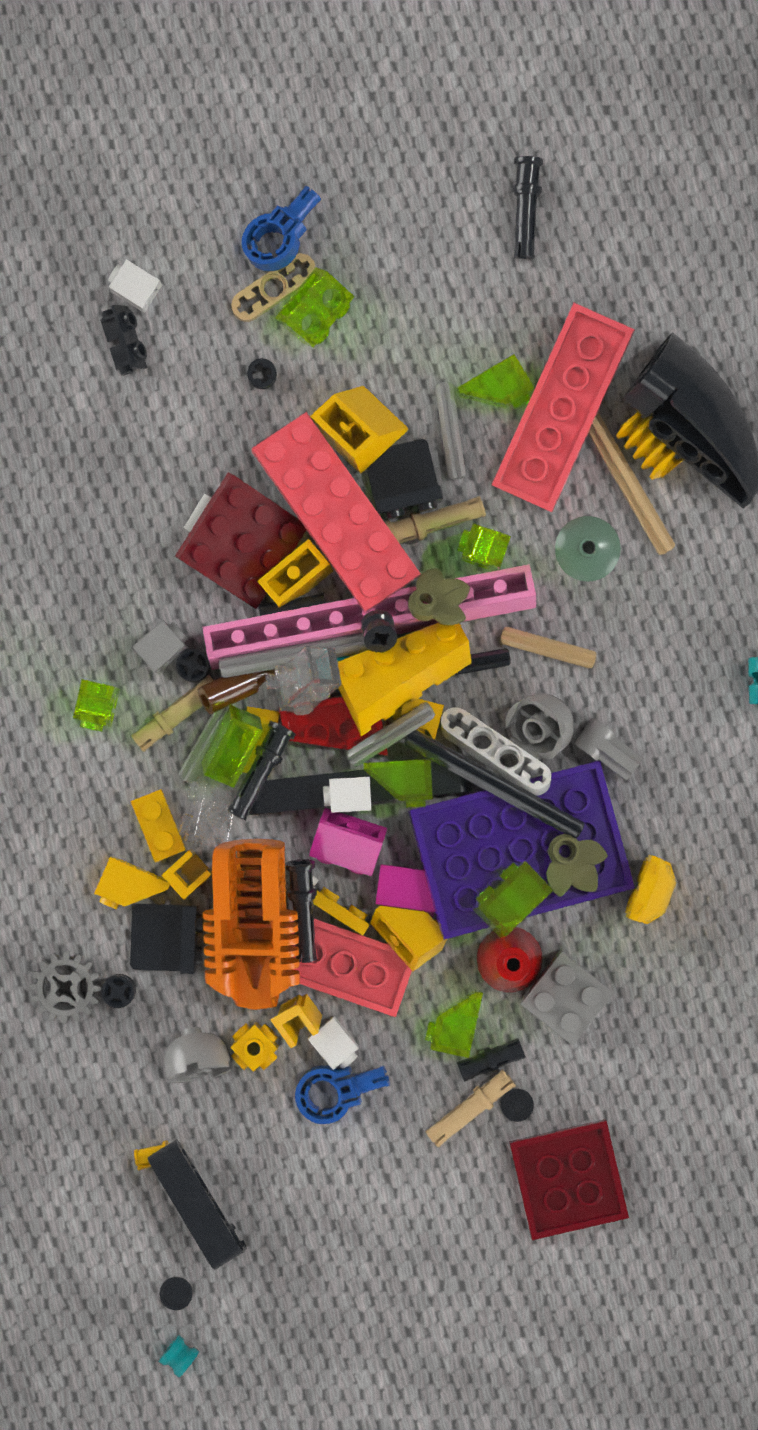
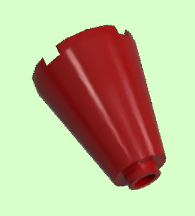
[477,926,543,992]

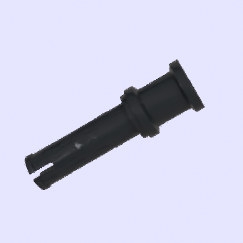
[513,156,543,259]
[227,721,296,821]
[285,859,317,963]

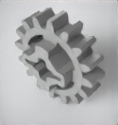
[29,951,102,1024]

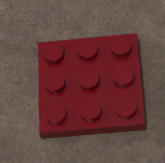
[174,472,306,609]
[509,1119,629,1240]

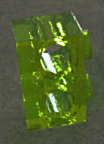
[275,267,355,348]
[457,523,511,571]
[73,679,120,732]

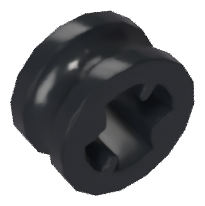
[247,358,277,389]

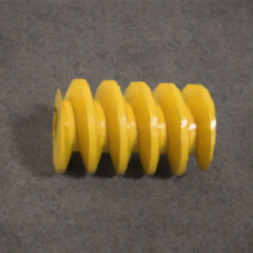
[616,412,684,480]

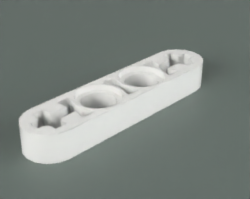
[440,707,551,796]

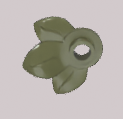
[408,568,470,625]
[546,834,608,897]

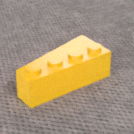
[333,623,471,736]

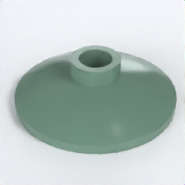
[555,516,621,582]

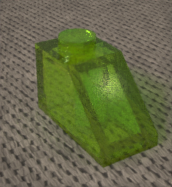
[457,354,535,409]
[363,759,433,808]
[425,989,483,1058]

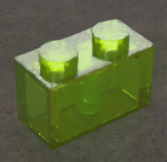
[202,704,263,788]
[473,861,553,938]

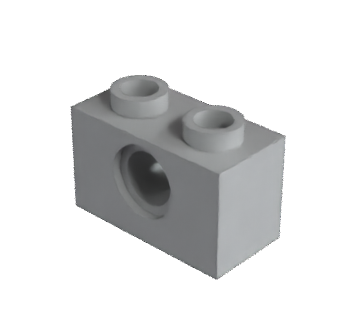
[133,620,189,675]

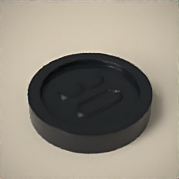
[501,1088,534,1122]
[159,1277,193,1310]

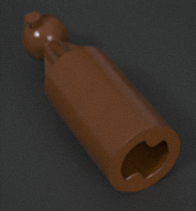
[198,666,289,715]

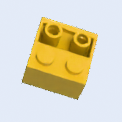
[310,386,408,474]

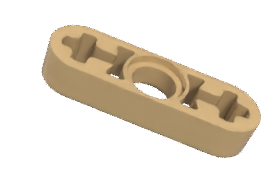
[231,253,316,322]

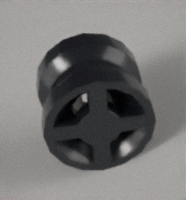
[361,610,397,652]
[176,649,210,682]
[101,974,136,1008]

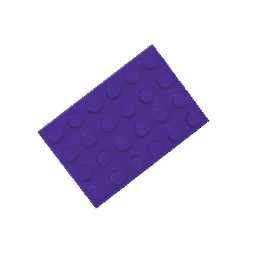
[408,760,635,940]

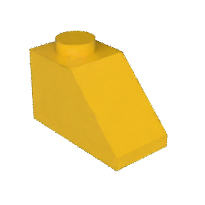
[258,539,333,607]
[94,856,171,909]
[370,906,447,972]

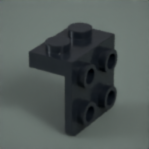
[367,439,443,520]
[130,903,204,974]

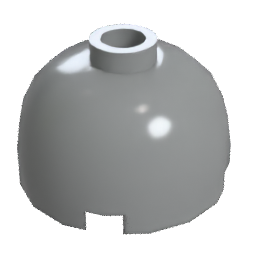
[506,693,574,760]
[164,1027,231,1083]

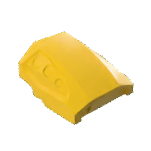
[625,854,677,924]

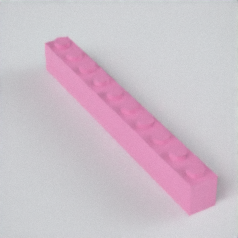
[202,564,536,670]

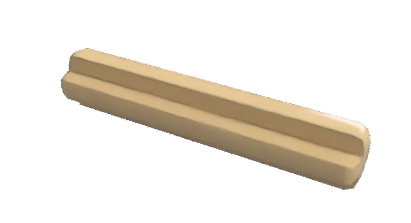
[500,627,596,668]

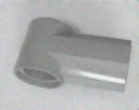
[573,718,643,781]

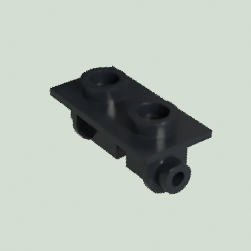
[100,305,147,376]

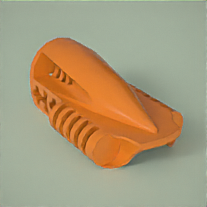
[203,839,300,1010]

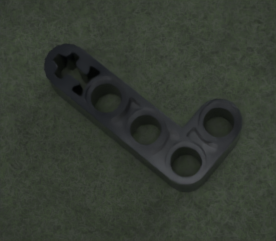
[148,1139,247,1270]

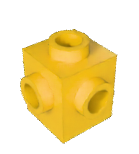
[230,1022,279,1072]

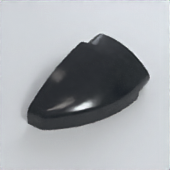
[622,332,758,509]

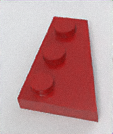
[279,697,388,756]

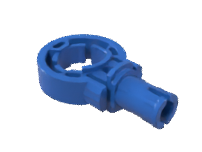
[242,186,321,271]
[295,1065,390,1124]

